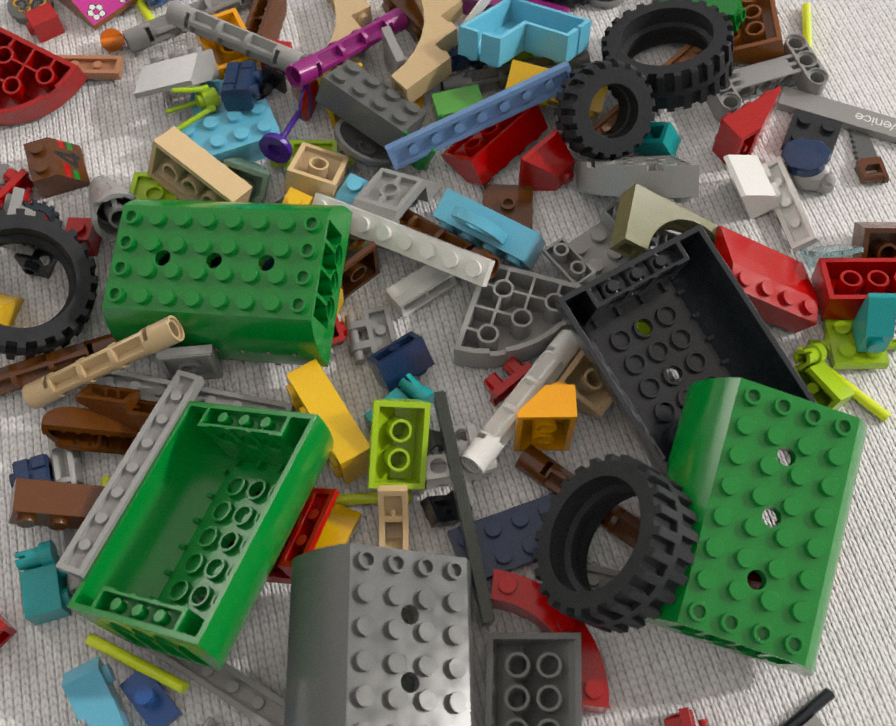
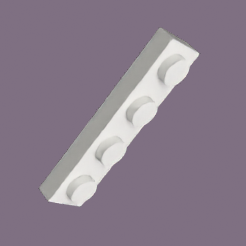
[766,156,819,253]

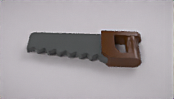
[848,129,889,184]

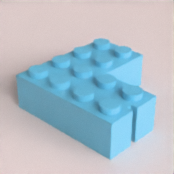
[458,0,592,68]

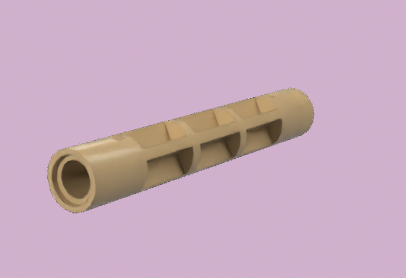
[22,315,185,409]

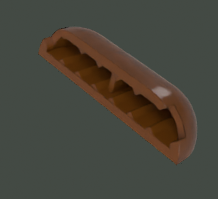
[245,0,287,40]
[41,407,140,455]

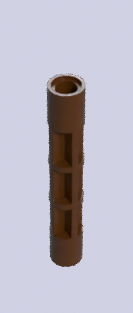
[399,209,500,280]
[0,333,116,396]
[515,444,641,549]

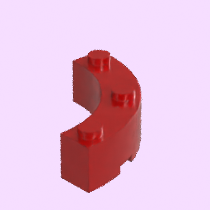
[491,569,609,714]

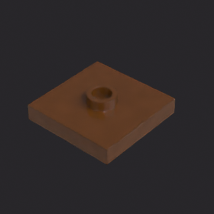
[483,184,533,229]

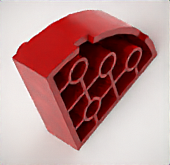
[0,27,88,126]

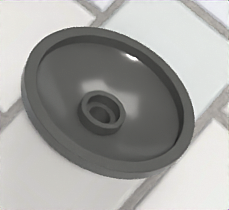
[334,118,393,168]

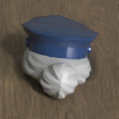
[781,137,836,194]

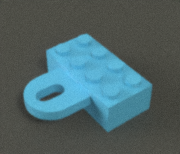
[175,80,281,163]
[433,188,546,270]

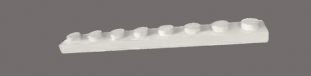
[312,193,495,287]

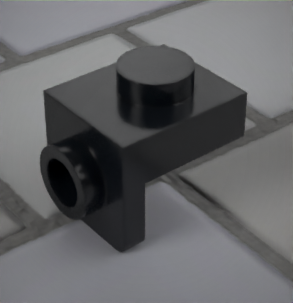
[420,490,472,528]

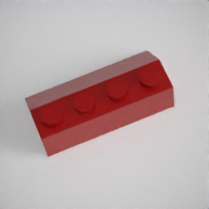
[441,104,548,185]

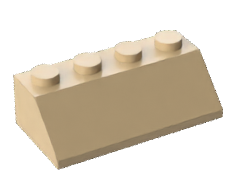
[147,126,253,202]

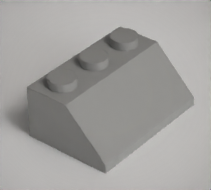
[134,46,220,99]

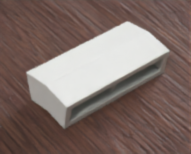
[385,264,457,317]

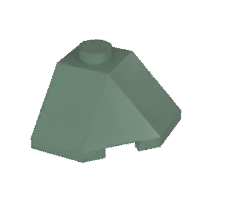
[223,157,271,203]

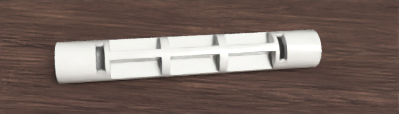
[460,329,581,476]

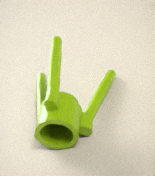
[165,84,220,131]

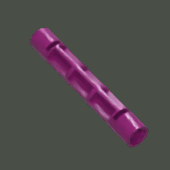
[285,8,408,89]

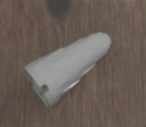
[89,175,138,243]

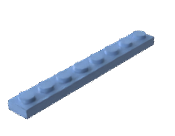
[384,61,572,171]

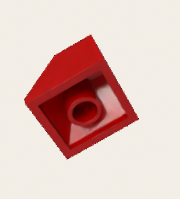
[518,129,575,191]

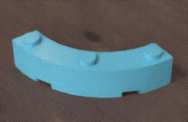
[62,656,131,726]

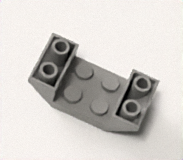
[349,167,441,251]
[542,201,636,285]

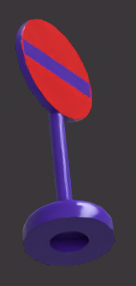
[259,80,319,164]

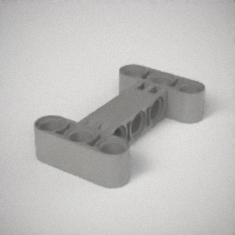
[706,34,829,123]

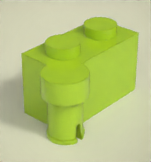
[793,342,855,410]

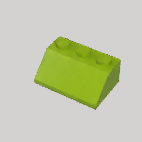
[367,398,431,490]

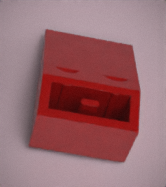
[712,86,782,166]

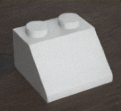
[723,155,781,219]

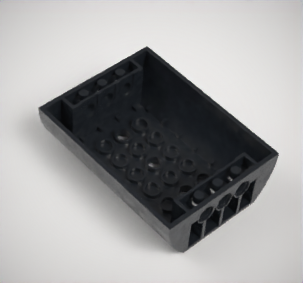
[555,224,818,476]

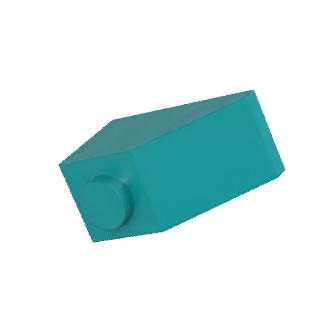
[633,122,681,156]
[851,293,896,353]

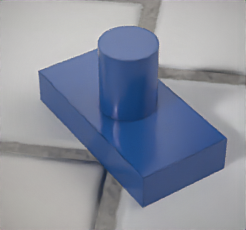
[119,671,182,726]

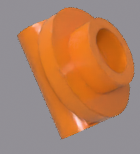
[100,28,125,52]

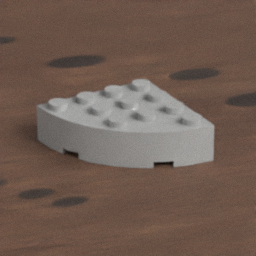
[576,155,699,203]
[454,264,582,368]

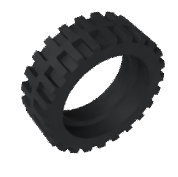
[601,0,734,112]
[0,208,98,360]
[533,454,698,633]

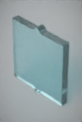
[800,244,864,258]

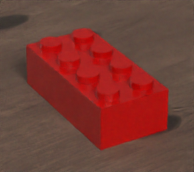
[811,258,896,319]

